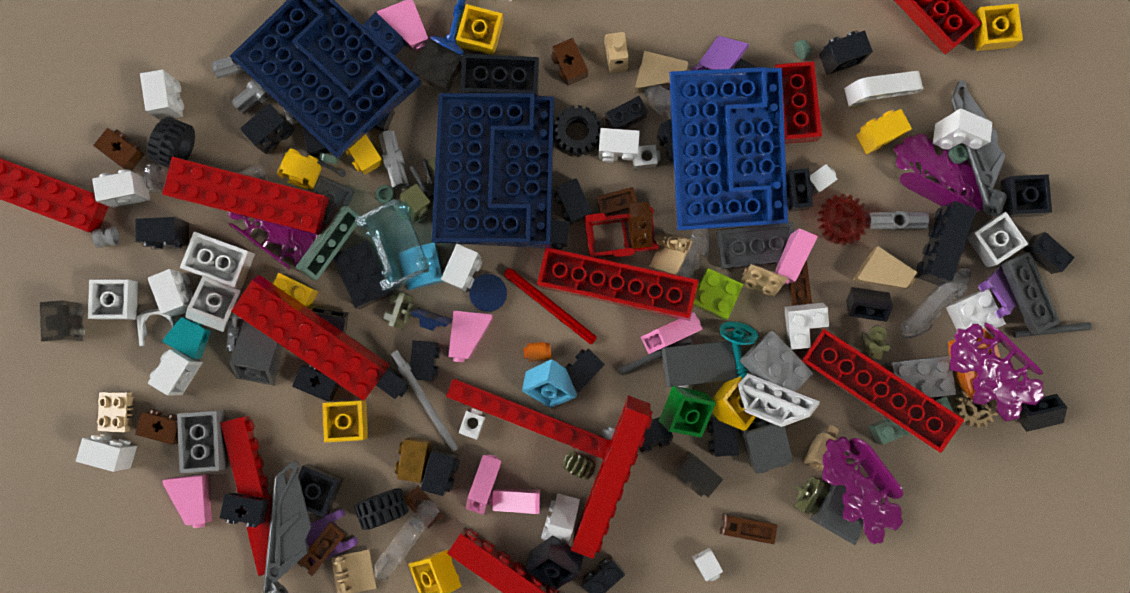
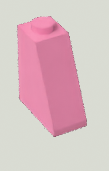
[377,0,431,52]
[775,228,818,285]
[449,311,493,362]
[641,312,702,354]
[466,455,502,515]
[162,474,212,528]
[489,489,540,514]

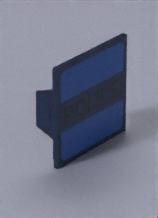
[411,308,453,331]

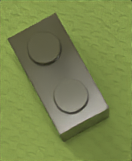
[399,184,430,224]

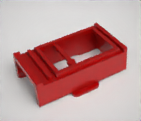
[584,207,659,258]

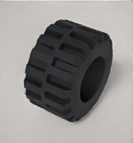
[554,105,601,157]
[147,117,195,168]
[354,488,409,530]

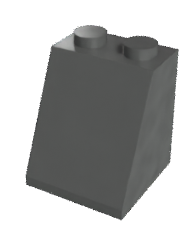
[229,321,283,386]
[739,417,793,474]
[810,484,863,545]

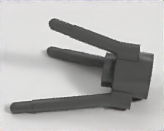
[408,159,434,200]

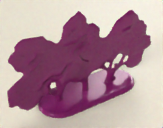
[893,133,996,212]
[228,212,325,272]
[950,322,1045,421]
[823,437,904,544]

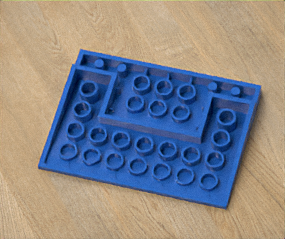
[669,67,788,230]

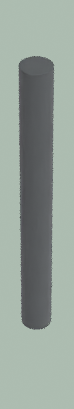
[1012,322,1092,338]
[619,336,692,375]

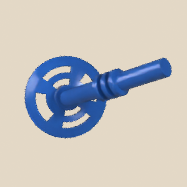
[430,0,465,55]

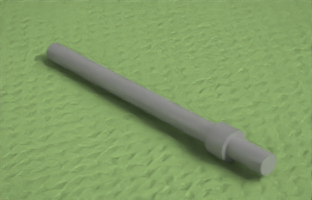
[391,350,458,452]

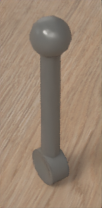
[313,156,346,177]

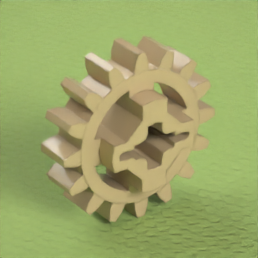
[954,391,998,428]

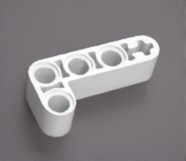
[844,71,924,107]

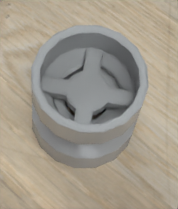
[92,226,120,248]

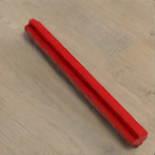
[504,268,597,345]

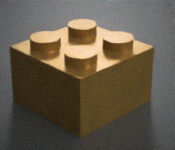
[395,437,432,483]

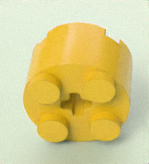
[277,148,322,190]

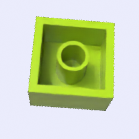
[694,268,744,321]

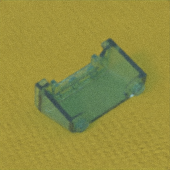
[356,199,430,290]

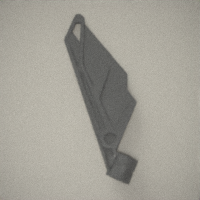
[951,80,1007,216]
[263,461,312,593]

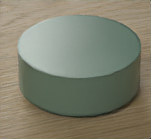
[794,39,811,60]
[948,144,969,164]
[319,153,339,165]
[375,185,395,204]

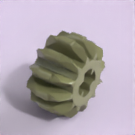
[562,451,596,480]

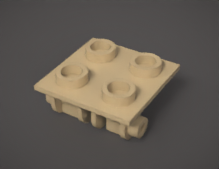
[649,233,693,275]
[740,264,787,297]
[97,392,134,432]
[331,549,377,593]

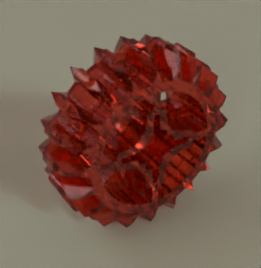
[817,194,870,245]

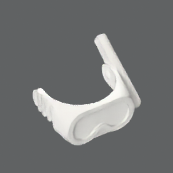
[136,308,176,347]

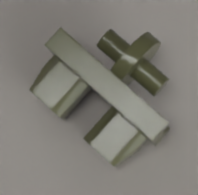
[383,292,416,330]
[861,325,890,360]
[794,476,829,515]

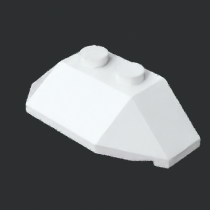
[738,374,820,427]

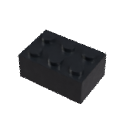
[333,240,394,310]

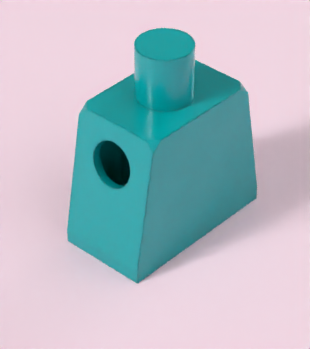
[162,317,211,359]

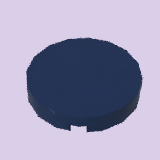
[469,274,507,312]

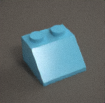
[400,243,444,291]
[522,359,577,408]

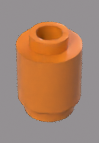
[523,341,551,362]

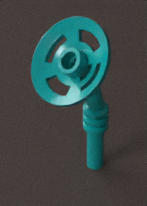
[719,322,758,379]

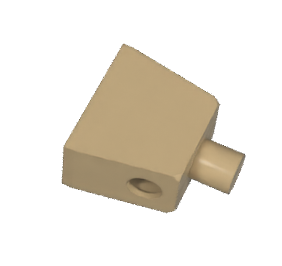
[604,32,628,74]
[802,425,840,472]

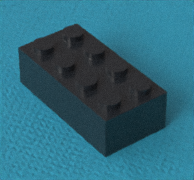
[461,54,539,96]
[916,201,977,285]

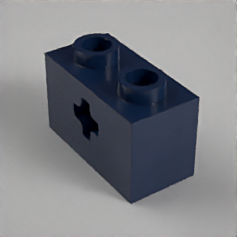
[363,12,406,56]

